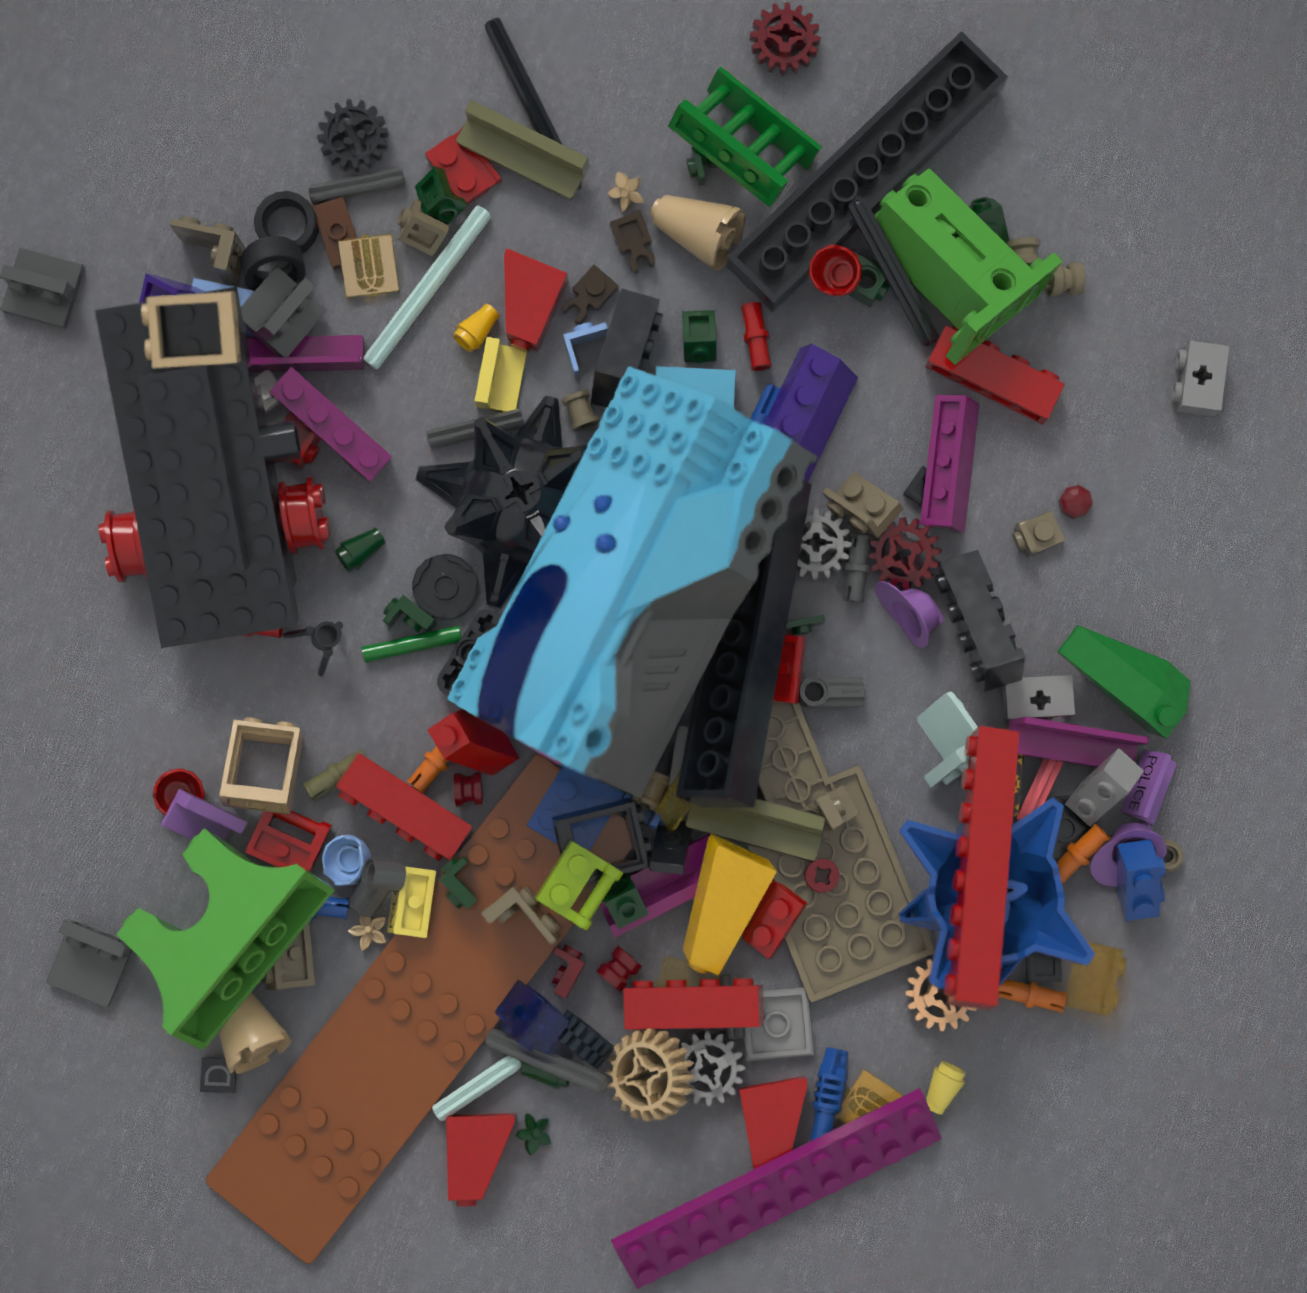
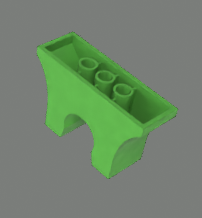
[116,828,335,1050]

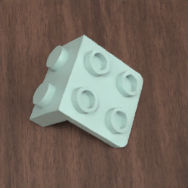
[917,691,977,787]

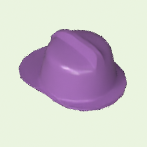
[875,581,944,648]
[1090,822,1167,887]

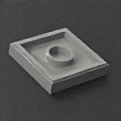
[744,987,814,1061]

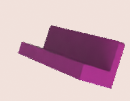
[247,335,364,373]
[920,395,979,533]
[1008,717,1149,768]
[599,834,710,937]

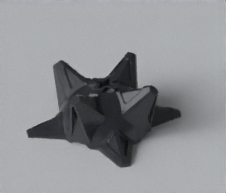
[416,396,588,608]

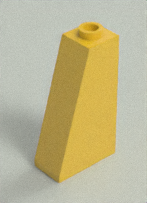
[682,833,777,976]

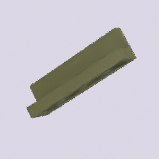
[456,100,590,200]
[686,799,826,862]

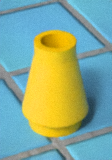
[453,304,500,352]

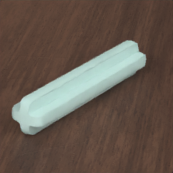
[432,1055,522,1121]

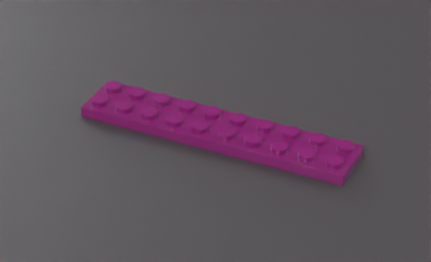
[611,1088,942,1289]

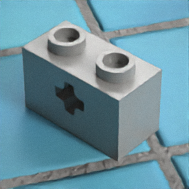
[1172,341,1229,417]
[1001,675,1075,723]
[1065,748,1144,826]

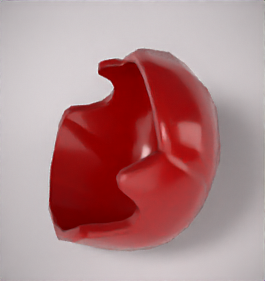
[809,244,863,297]
[152,768,205,816]

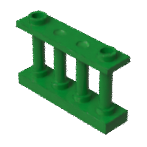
[668,66,822,207]

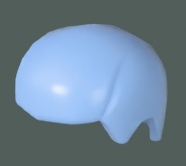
[322,834,372,886]

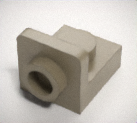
[396,199,449,257]
[1012,511,1065,557]
[814,786,859,831]

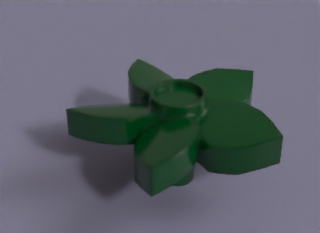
[515,1113,551,1155]

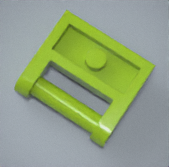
[535,840,624,931]

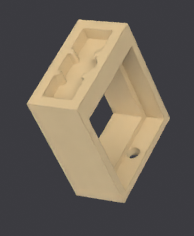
[142,291,241,368]
[219,717,303,814]

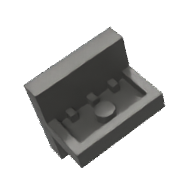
[0,248,85,329]
[241,266,326,357]

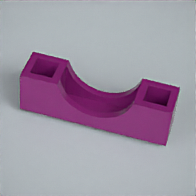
[269,367,392,483]

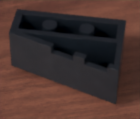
[590,289,663,408]

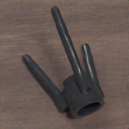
[283,621,343,677]

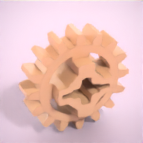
[904,959,976,1031]

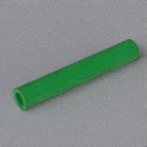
[362,626,462,663]

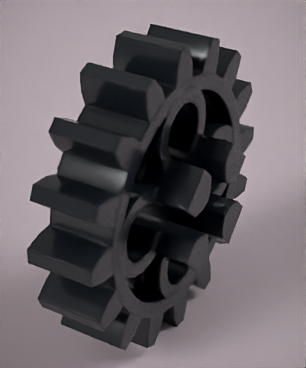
[317,99,389,172]

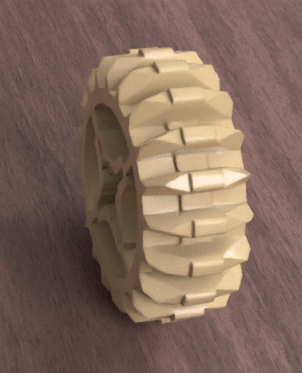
[605,1029,696,1122]

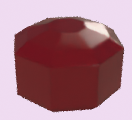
[1058,485,1093,519]

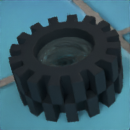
[550,1009,614,1069]

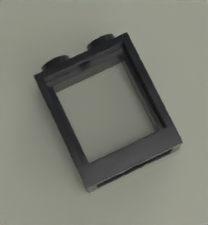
[551,798,652,883]

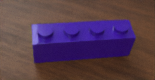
[763,344,858,482]

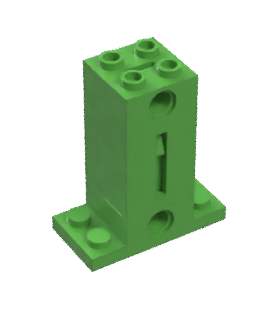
[874,168,1063,365]

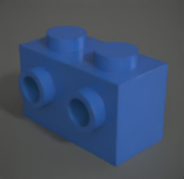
[1117,839,1166,921]

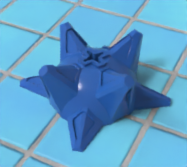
[899,798,1095,990]

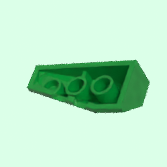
[1057,625,1191,739]

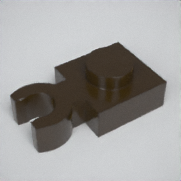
[610,211,655,274]
[562,264,619,325]

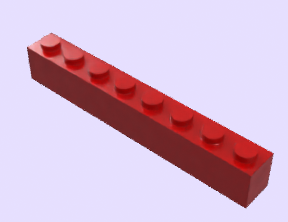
[944,726,1020,1010]

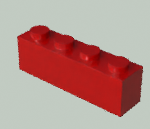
[925,326,1065,425]
[335,752,472,861]
[623,978,764,1029]

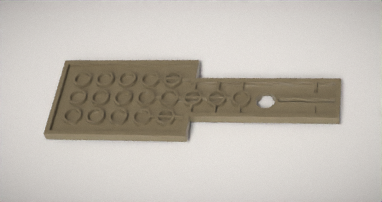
[747,702,935,1003]

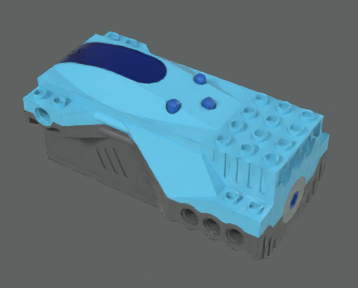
[447,366,818,798]

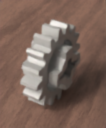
[797,508,852,581]
[680,1031,745,1106]

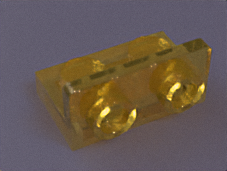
[1065,942,1126,1016]

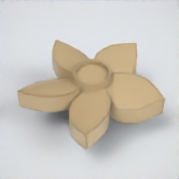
[607,172,644,212]
[348,916,386,951]

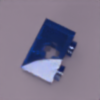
[494,979,570,1054]

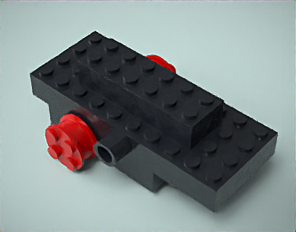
[95,287,332,648]

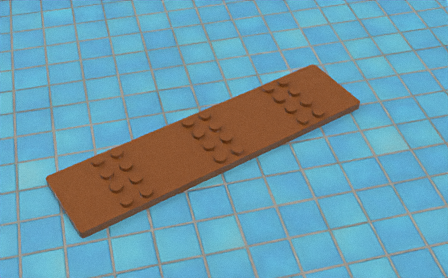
[206,755,632,1263]

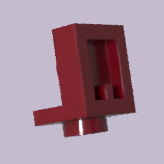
[552,944,586,999]

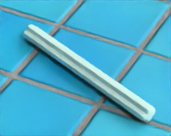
[363,206,491,369]

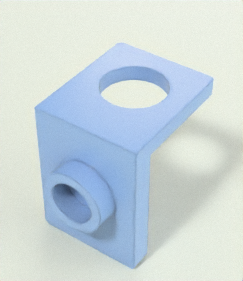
[563,322,608,378]

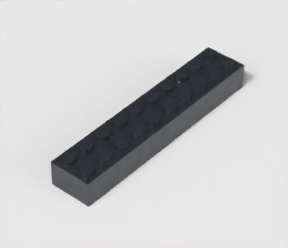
[726,31,1008,312]
[676,480,812,808]

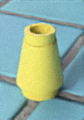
[926,1061,966,1115]

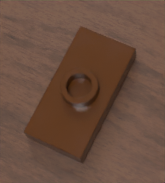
[312,196,364,270]

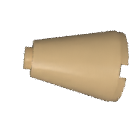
[650,195,746,271]
[219,992,292,1074]

